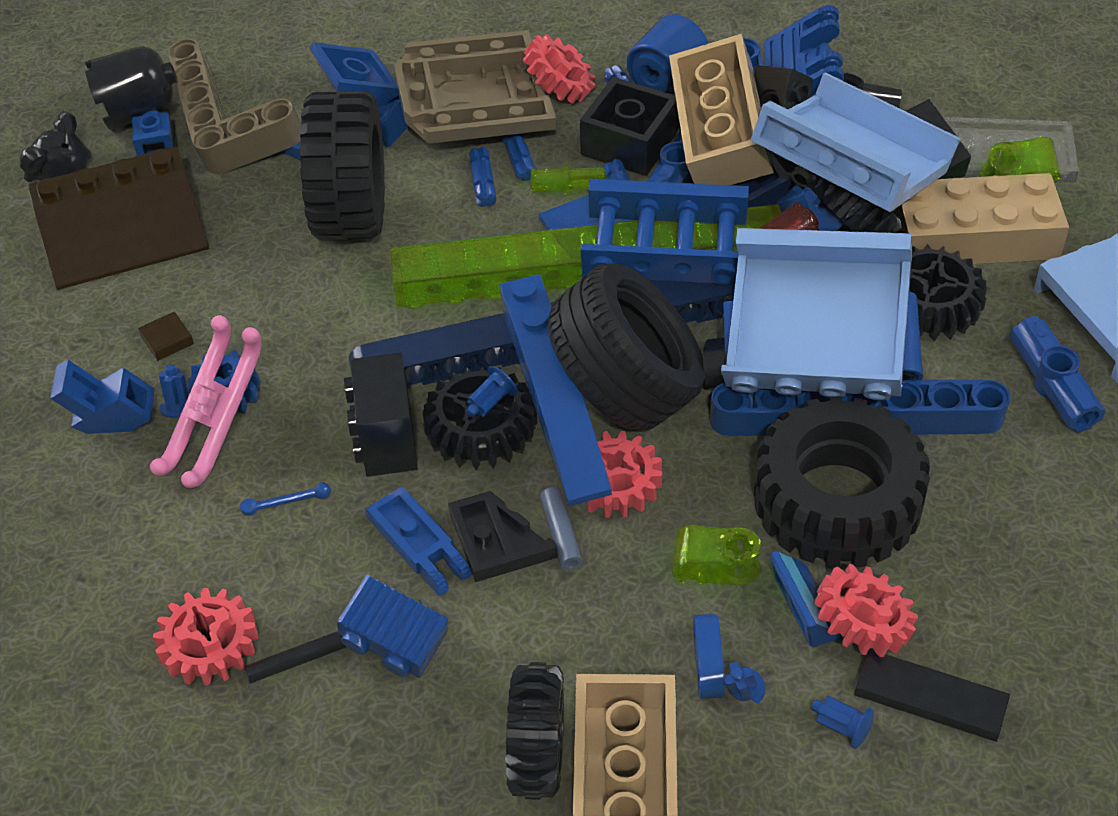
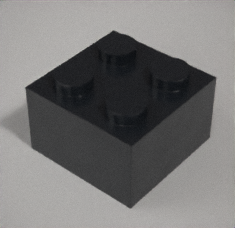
[580,77,679,175]
[344,352,418,477]

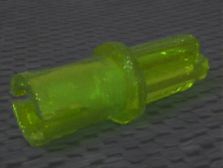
[531,164,607,194]

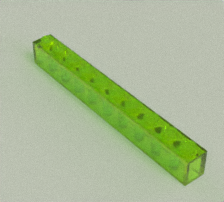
[390,204,786,308]

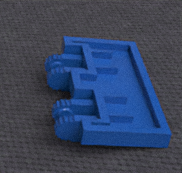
[764,4,844,98]

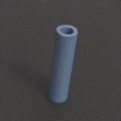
[540,487,583,570]

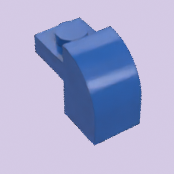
[50,360,154,434]

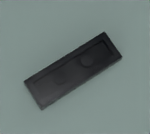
[854,649,1011,742]

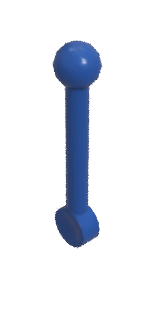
[240,482,331,515]

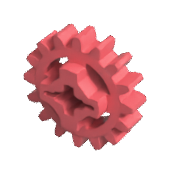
[523,34,596,104]
[587,431,663,518]
[814,564,918,657]
[153,588,259,686]

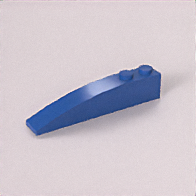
[499,274,612,506]

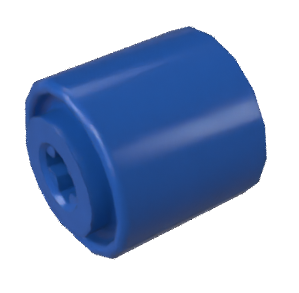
[627,14,708,93]

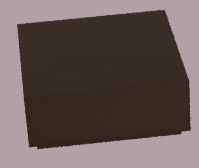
[138,311,194,361]

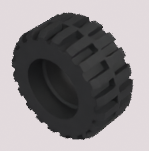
[300,90,385,241]
[754,396,930,568]

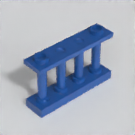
[581,179,749,285]

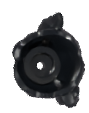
[19,110,91,182]

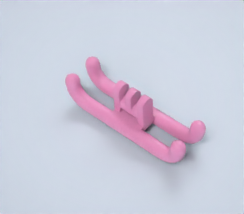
[150,315,262,488]

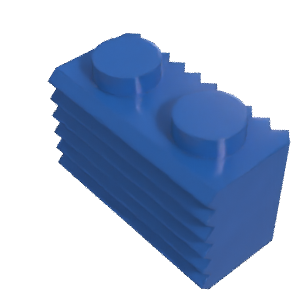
[337,575,448,678]

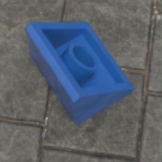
[310,42,399,107]

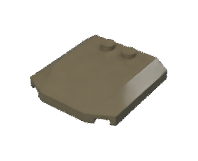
[394,30,556,144]

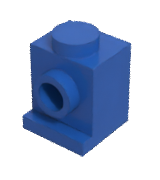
[132,111,175,156]

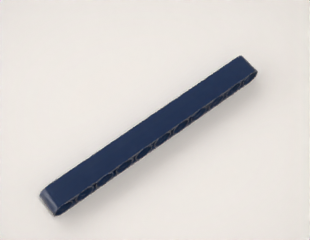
[348,280,735,389]

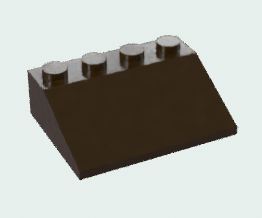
[28,146,209,290]

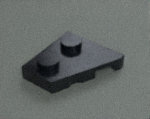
[448,491,558,582]

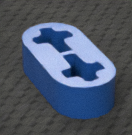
[693,614,725,699]

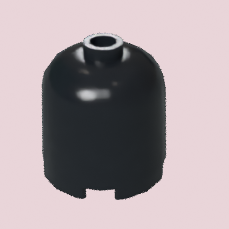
[85,46,178,131]

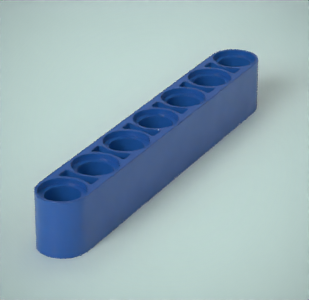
[710,380,1010,436]

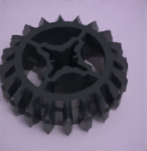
[806,172,902,233]
[909,244,987,342]
[422,364,537,471]
[505,662,565,800]

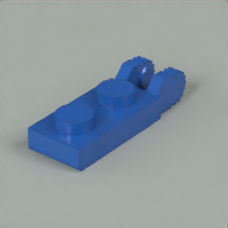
[365,486,472,596]

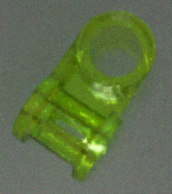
[980,137,1061,183]
[672,525,761,585]

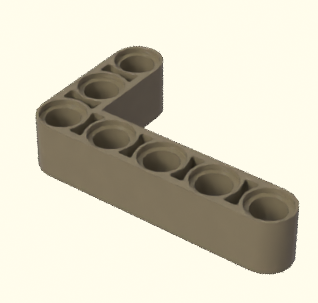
[169,38,301,174]

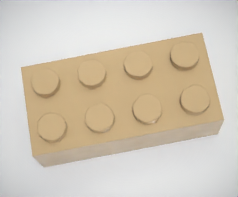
[669,34,774,185]
[892,173,1069,264]
[573,674,678,816]

